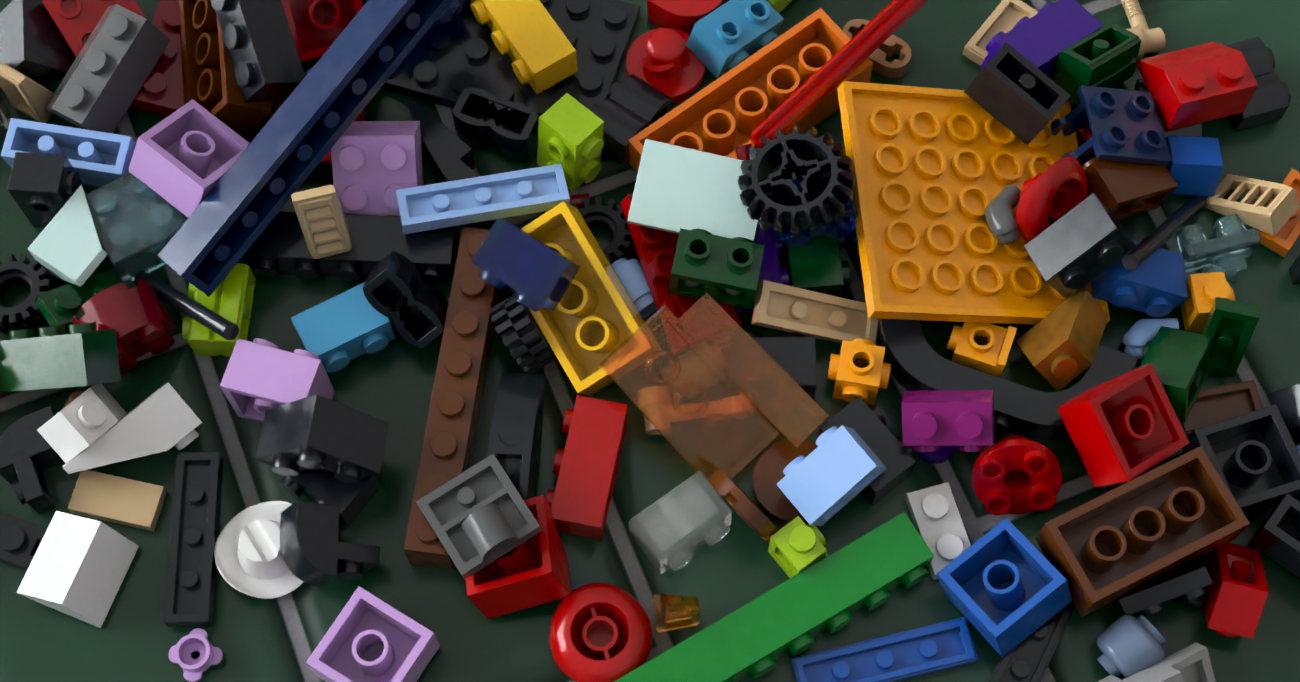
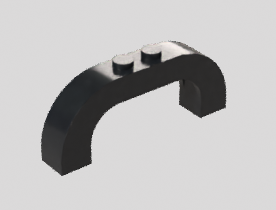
[877,319,1138,440]

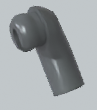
[985,185,1021,244]

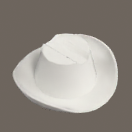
[214,501,303,599]

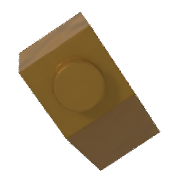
[1016,288,1109,392]

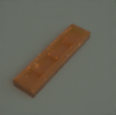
[675,293,829,448]

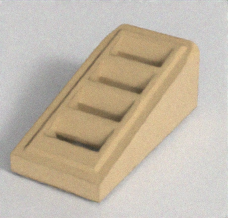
[0,62,54,123]
[1205,174,1300,236]
[291,184,352,259]

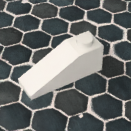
[62,382,202,474]

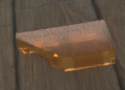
[653,594,701,633]

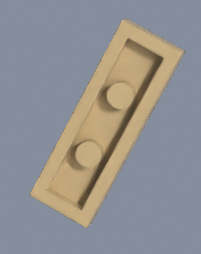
[751,280,879,344]

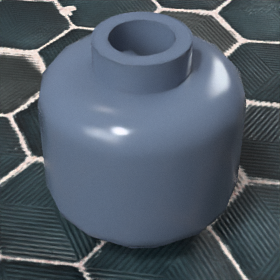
[1096,614,1167,678]

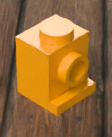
[1180,272,1235,333]
[947,322,1017,378]

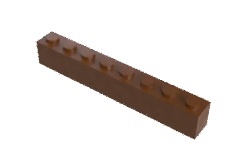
[403,227,505,570]

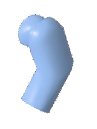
[1122,318,1179,359]

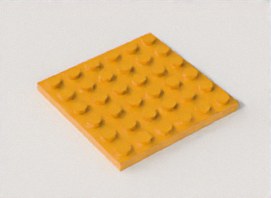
[837,81,1110,325]

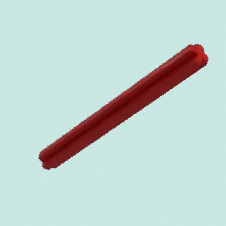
[750,0,927,149]

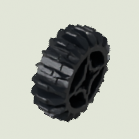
[738,124,856,240]

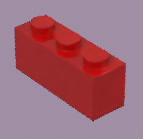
[546,395,629,540]

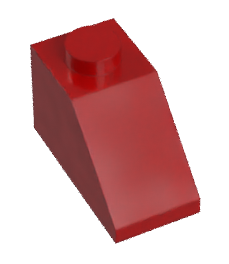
[1204,543,1269,639]

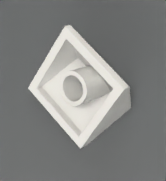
[16,511,139,628]

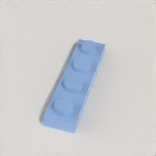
[396,164,570,234]

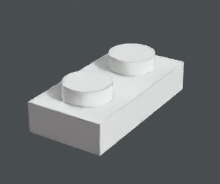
[905,482,971,580]

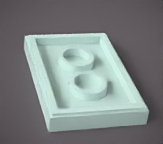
[627,139,767,241]

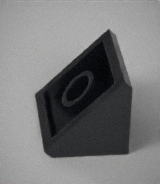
[0,0,76,89]

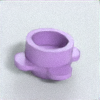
[168,628,223,682]

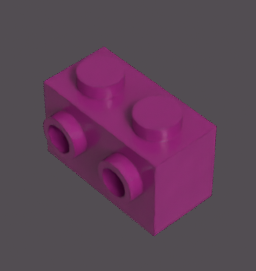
[901,390,995,452]

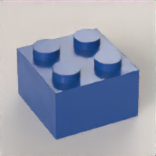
[937,518,1072,658]

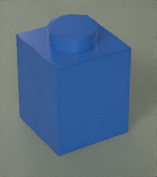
[1165,135,1223,196]

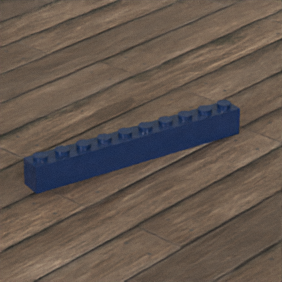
[158,0,453,297]

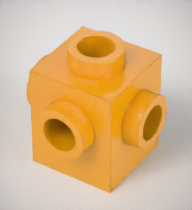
[827,338,891,405]

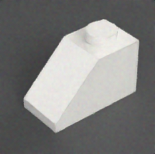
[37,384,127,463]

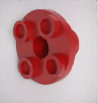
[626,27,706,103]
[972,435,1062,515]

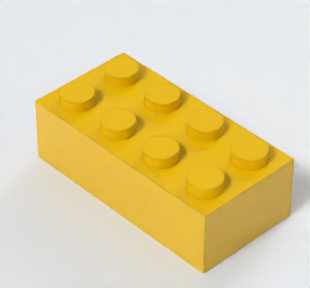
[493,201,662,396]

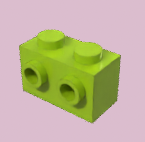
[537,93,604,192]

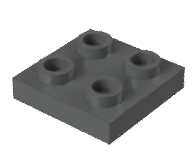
[416,454,542,580]

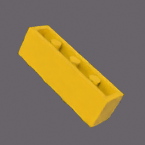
[470,0,578,94]

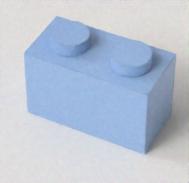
[776,425,887,526]

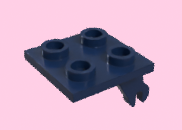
[1051,85,1172,167]

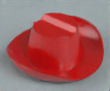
[1016,155,1088,242]
[549,583,653,682]

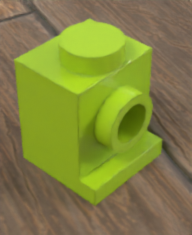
[768,516,829,578]

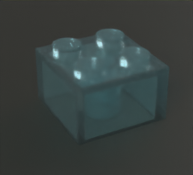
[85,173,187,284]

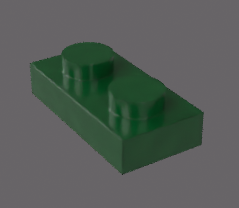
[36,269,123,333]
[1201,297,1260,377]

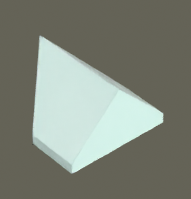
[27,184,108,287]

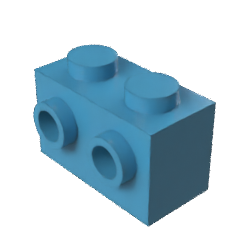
[686,0,784,79]
[291,282,396,373]

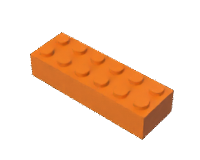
[628,8,873,173]

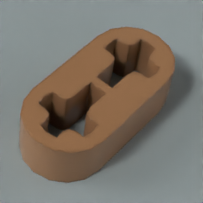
[842,19,912,78]

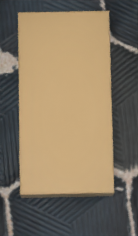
[962,0,1038,66]
[67,470,168,532]

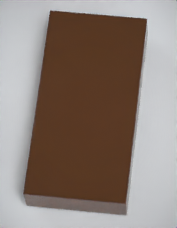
[1180,380,1263,438]

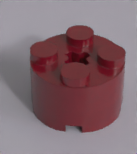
[72,279,175,375]

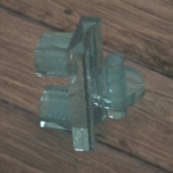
[1177,214,1261,285]

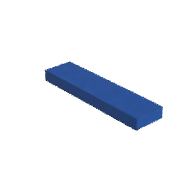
[791,617,978,682]

